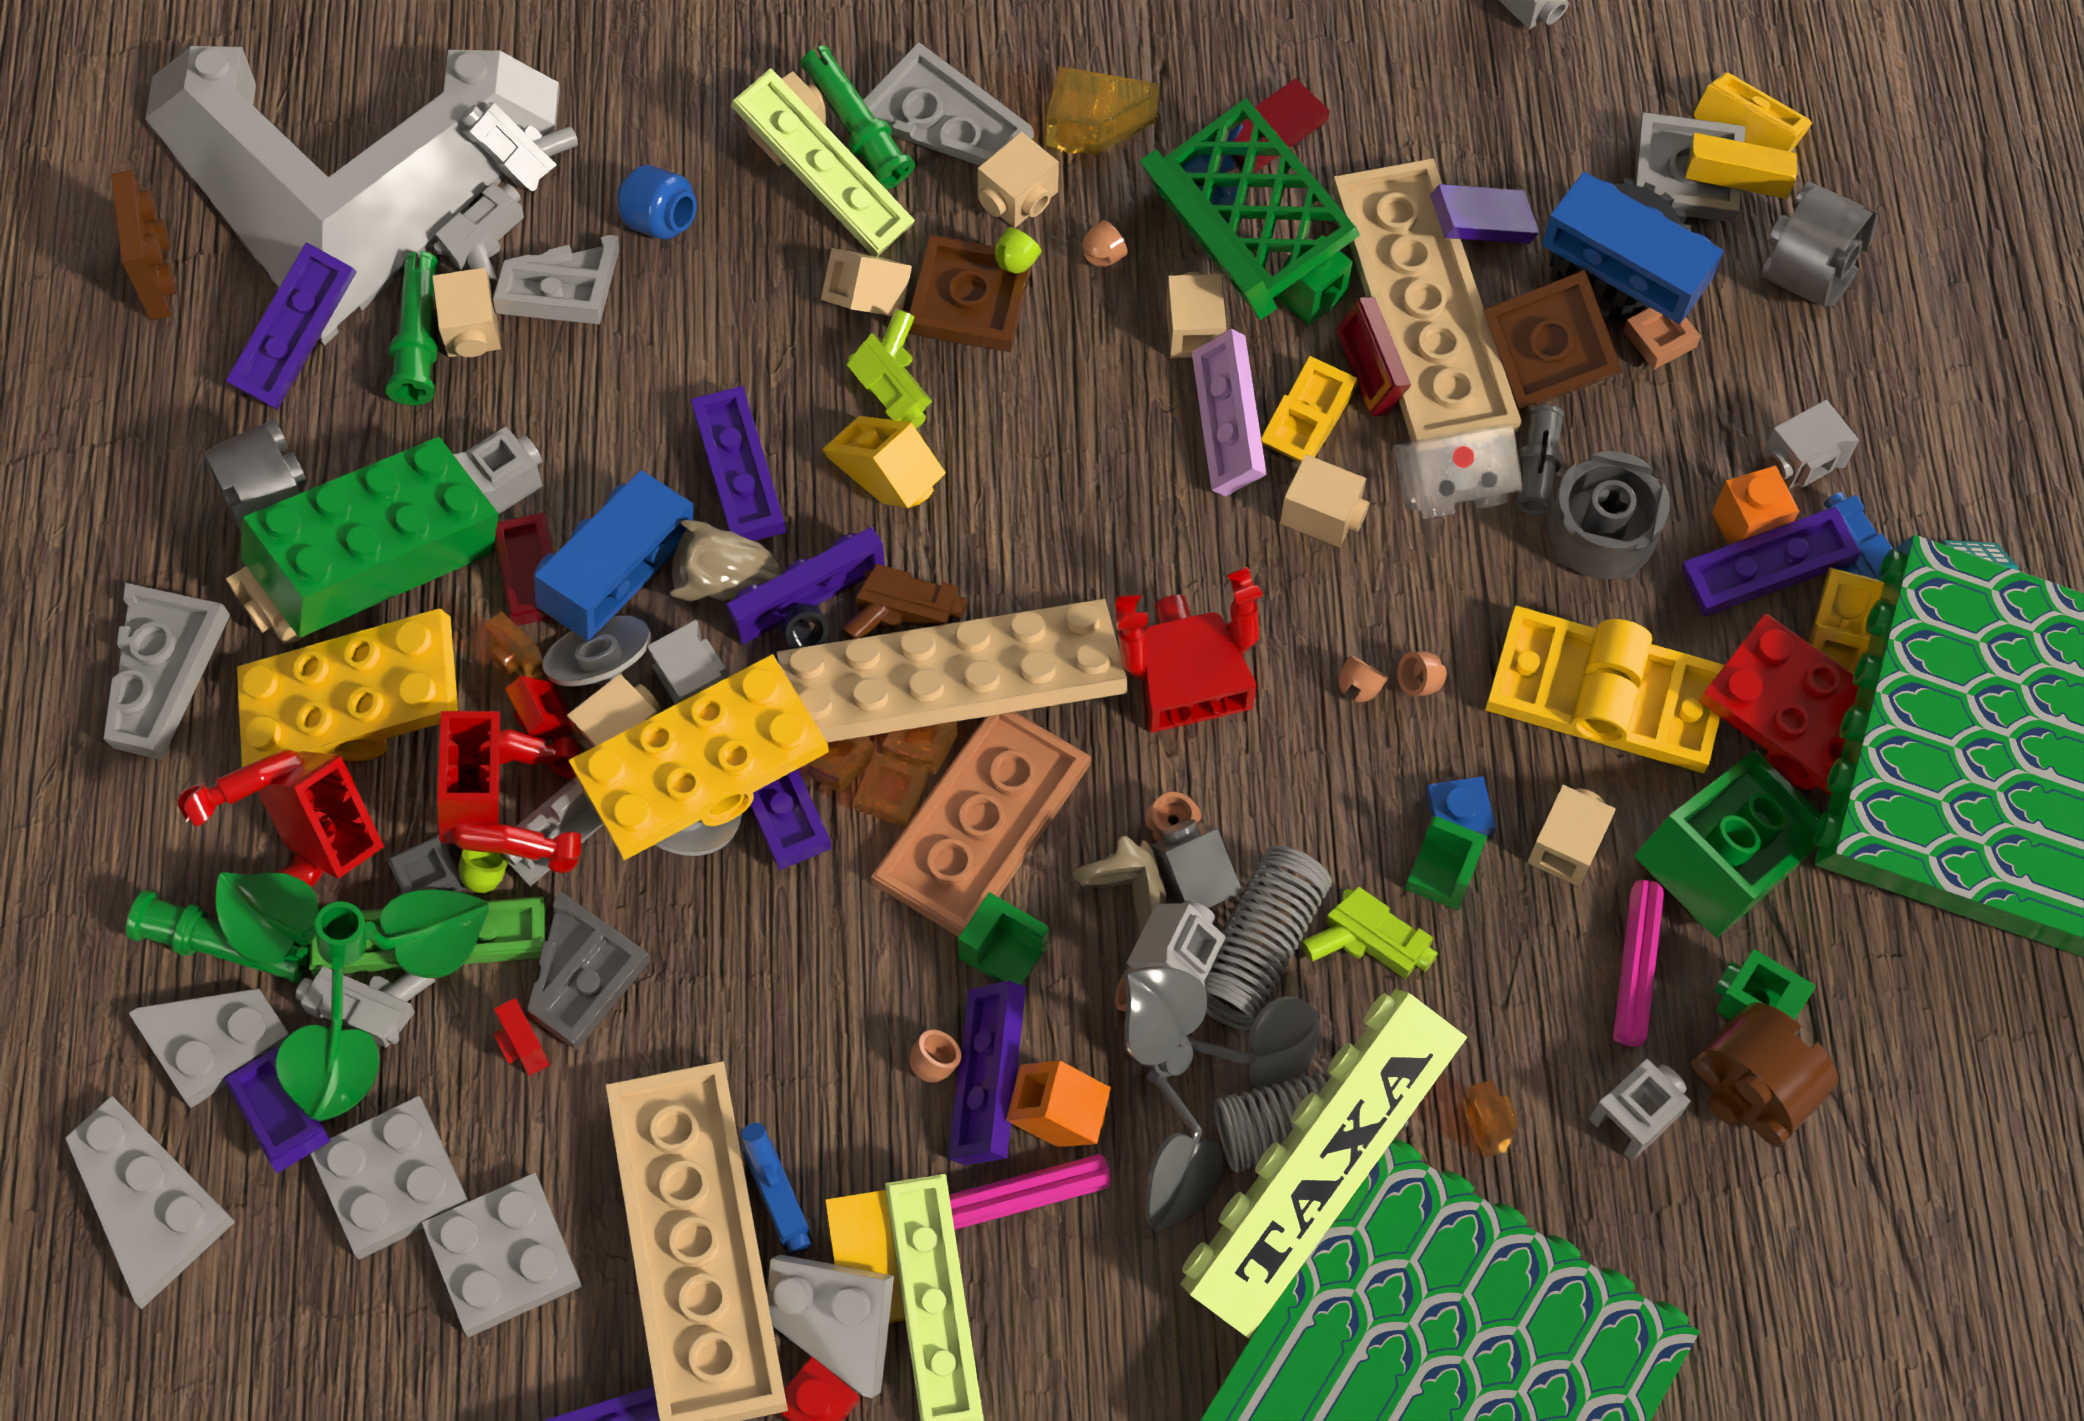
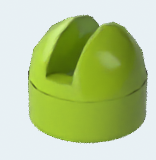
[995,227,1042,273]
[458,850,508,893]

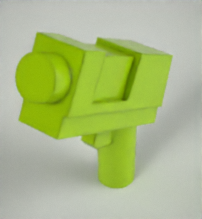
[847,309,933,429]
[1301,887,1438,980]

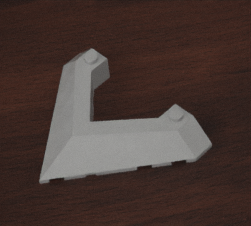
[145,46,560,346]

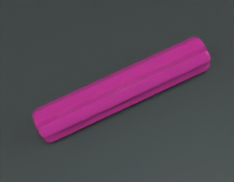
[1613,880,1664,1047]
[949,1154,1111,1230]

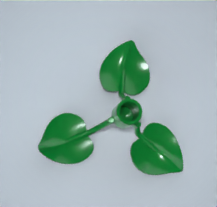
[216,872,489,1121]

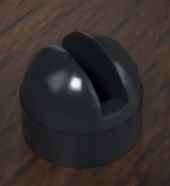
[782,603,829,649]

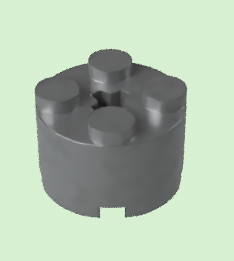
[1761,181,1878,307]
[203,419,307,533]
[1548,451,1670,579]

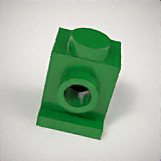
[1275,236,1353,327]
[1714,949,1816,1020]

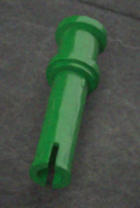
[800,45,915,190]
[386,251,438,406]
[126,889,310,984]

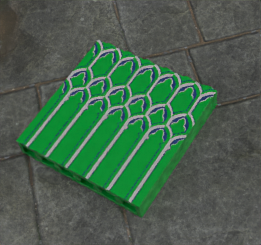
[1813,534,2084,957]
[1200,1138,1700,1421]

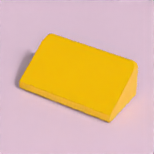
[1694,72,1812,152]
[1685,132,1797,199]

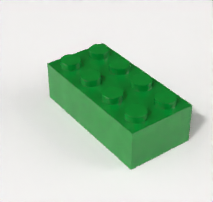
[240,437,499,638]

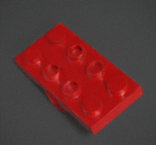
[1699,613,1858,795]

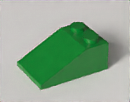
[1633,750,1822,939]

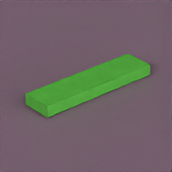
[310,896,547,976]

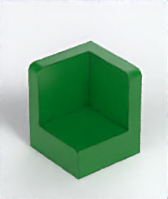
[1404,816,1487,911]
[958,892,1049,986]

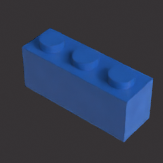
[1542,171,1724,324]
[534,470,693,641]

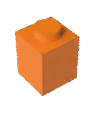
[1712,465,1799,545]
[1006,1060,1111,1147]

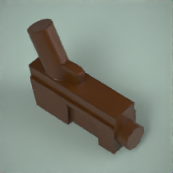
[841,564,967,640]

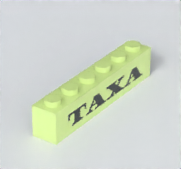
[1180,989,1467,1338]

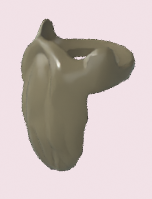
[670,520,781,601]
[1073,836,1168,933]

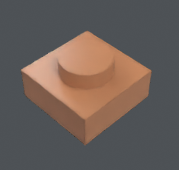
[1623,308,1701,370]

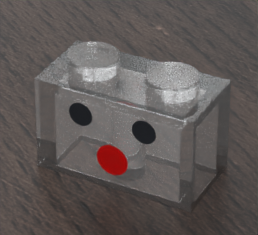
[1394,425,1523,518]

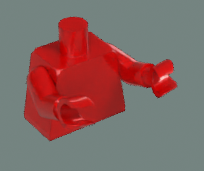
[1115,567,1263,734]
[437,711,581,873]
[177,749,384,887]

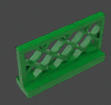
[1139,98,1360,320]

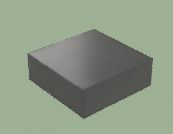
[387,835,466,894]

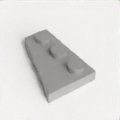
[863,42,1034,166]
[104,583,231,760]
[65,1096,235,1309]

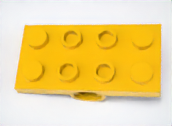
[1485,605,1725,774]
[237,608,458,767]
[569,654,829,860]

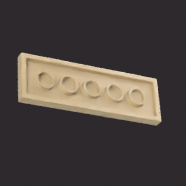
[1332,158,1521,452]
[777,599,1127,742]
[606,1061,788,1421]

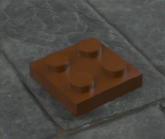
[111,170,177,320]
[908,235,1032,352]
[1483,270,1623,411]

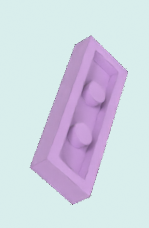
[1192,329,1267,497]

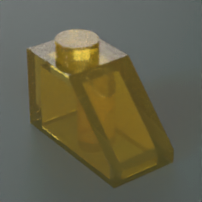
[1046,66,1160,155]

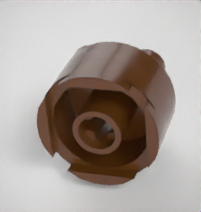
[1691,1002,1839,1147]

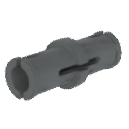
[1516,404,1564,515]

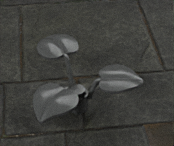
[1123,966,1320,1231]

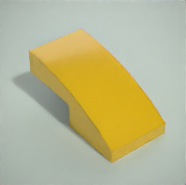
[1261,356,1357,463]
[1809,567,1884,674]
[826,1190,905,1323]

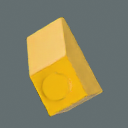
[822,416,946,508]

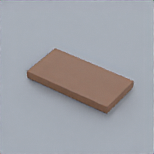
[871,712,1091,937]

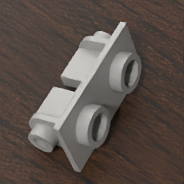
[503,777,603,886]

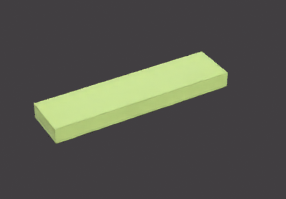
[731,68,915,257]
[885,1174,984,1421]

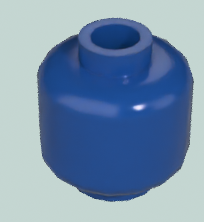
[617,164,697,240]

